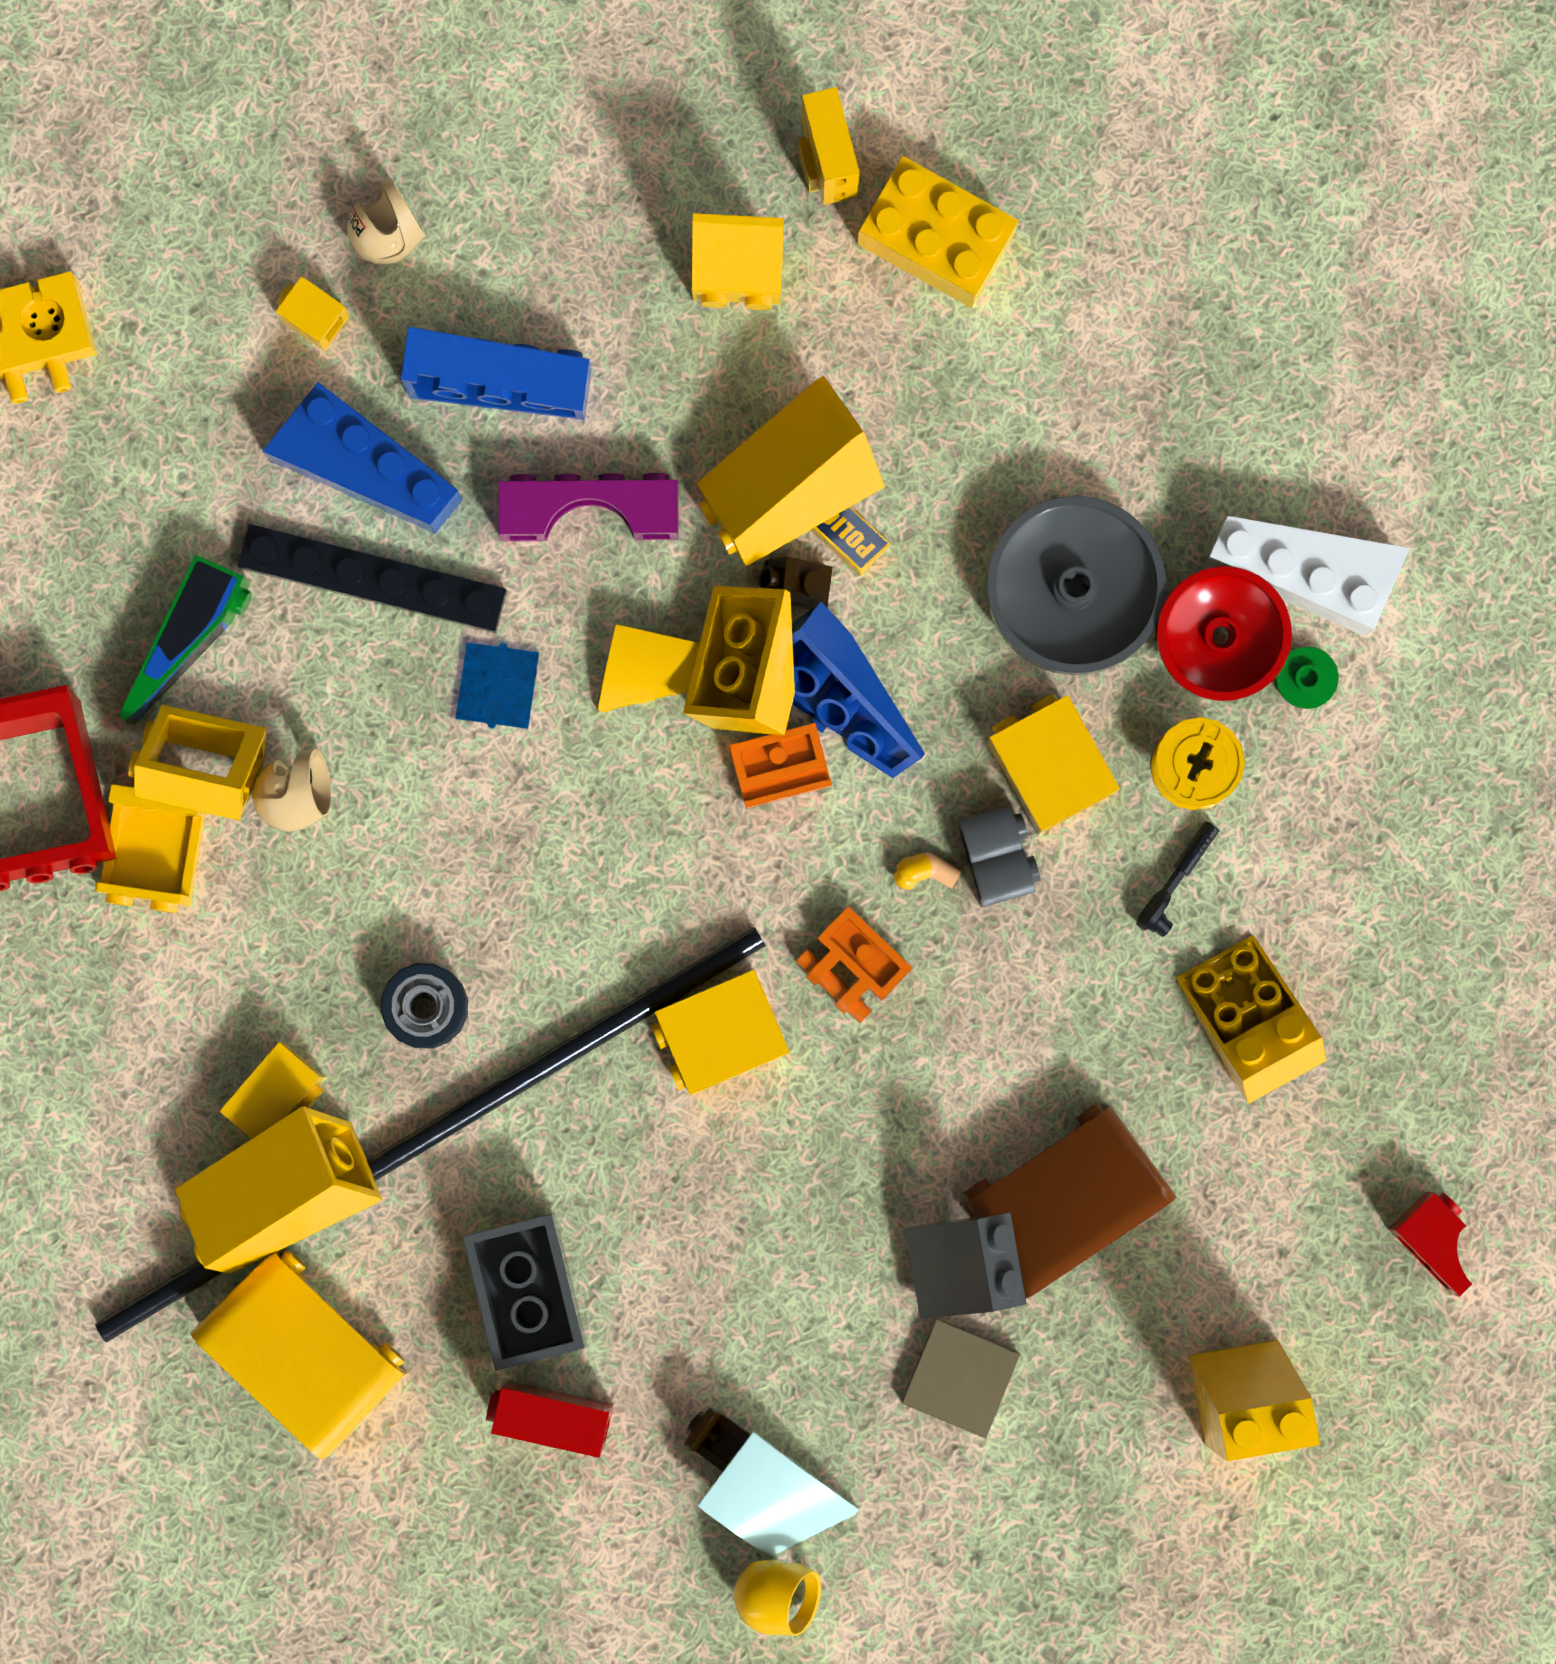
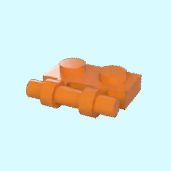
[795,906,913,1023]

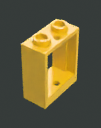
[128,704,266,821]

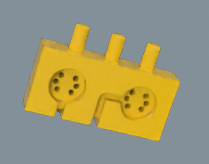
[0,271,97,404]

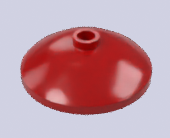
[1156,566,1292,701]

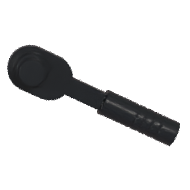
[1136,821,1220,937]

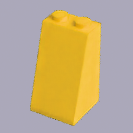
[696,376,885,566]
[175,1106,382,1274]
[1189,1340,1320,1462]

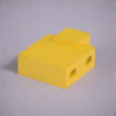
[798,87,860,205]

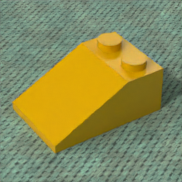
[692,213,784,310]
[683,586,795,735]

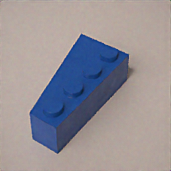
[401,327,592,420]
[262,382,463,534]

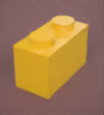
[219,1042,325,1139]

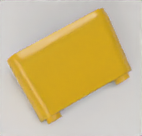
[191,1249,407,1459]

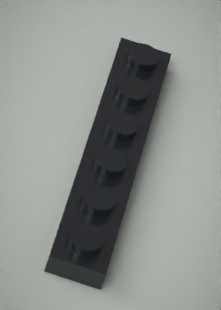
[237,524,508,634]

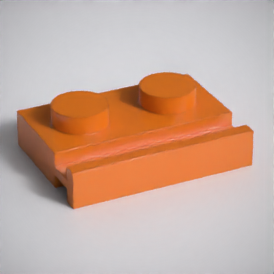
[729,723,832,809]

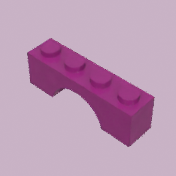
[499,473,679,542]

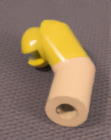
[893,852,962,890]

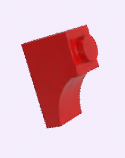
[1388,1192,1472,1297]

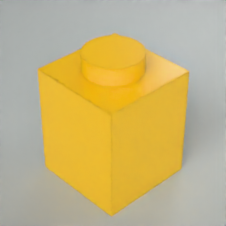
[275,276,350,351]

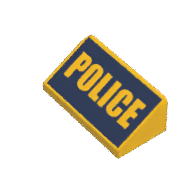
[810,507,890,577]

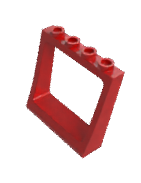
[0,685,117,891]

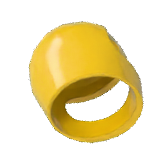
[734,1559,821,1636]

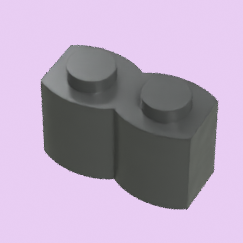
[957,805,1041,908]

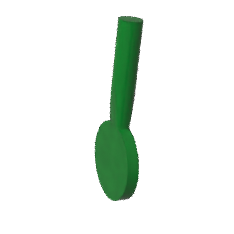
[1275,647,1339,709]

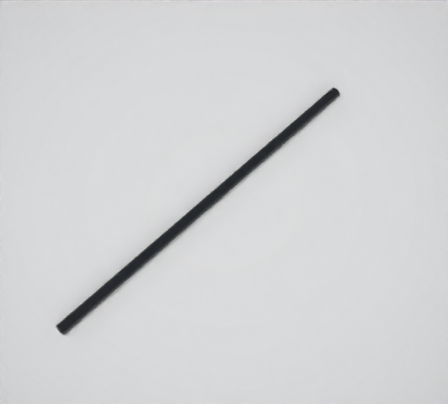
[95,927,766,1343]

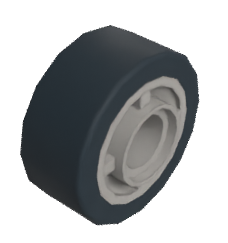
[381,963,468,1049]

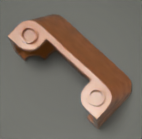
[960,1103,1177,1299]

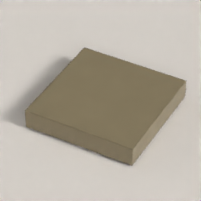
[901,1319,1020,1439]

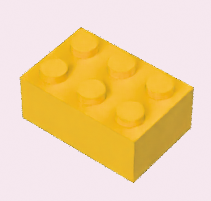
[858,156,1019,308]

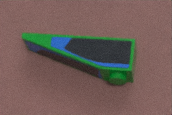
[118,555,252,725]

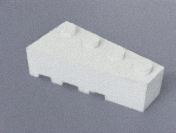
[1203,516,1410,636]

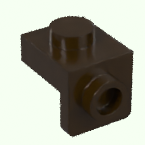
[759,556,833,610]
[684,1408,750,1471]

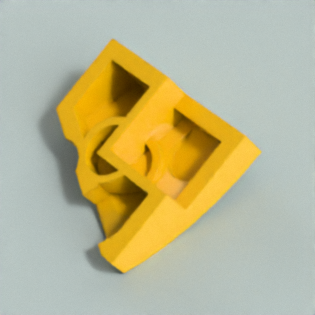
[598,624,700,713]

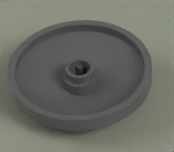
[986,496,1166,675]

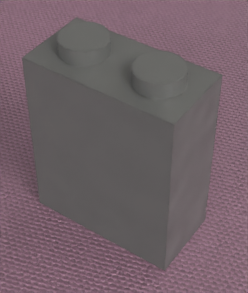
[905,1213,1027,1319]

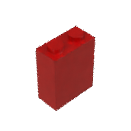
[486,1381,614,1458]

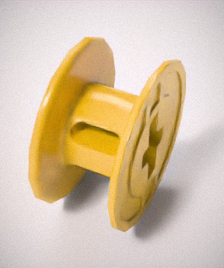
[1150,717,1245,810]

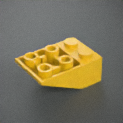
[1176,935,1326,1104]

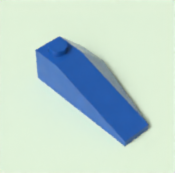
[792,602,925,778]

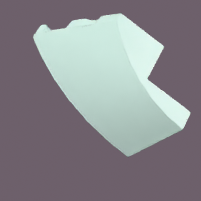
[698,1431,859,1557]

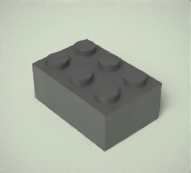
[463,1212,587,1371]

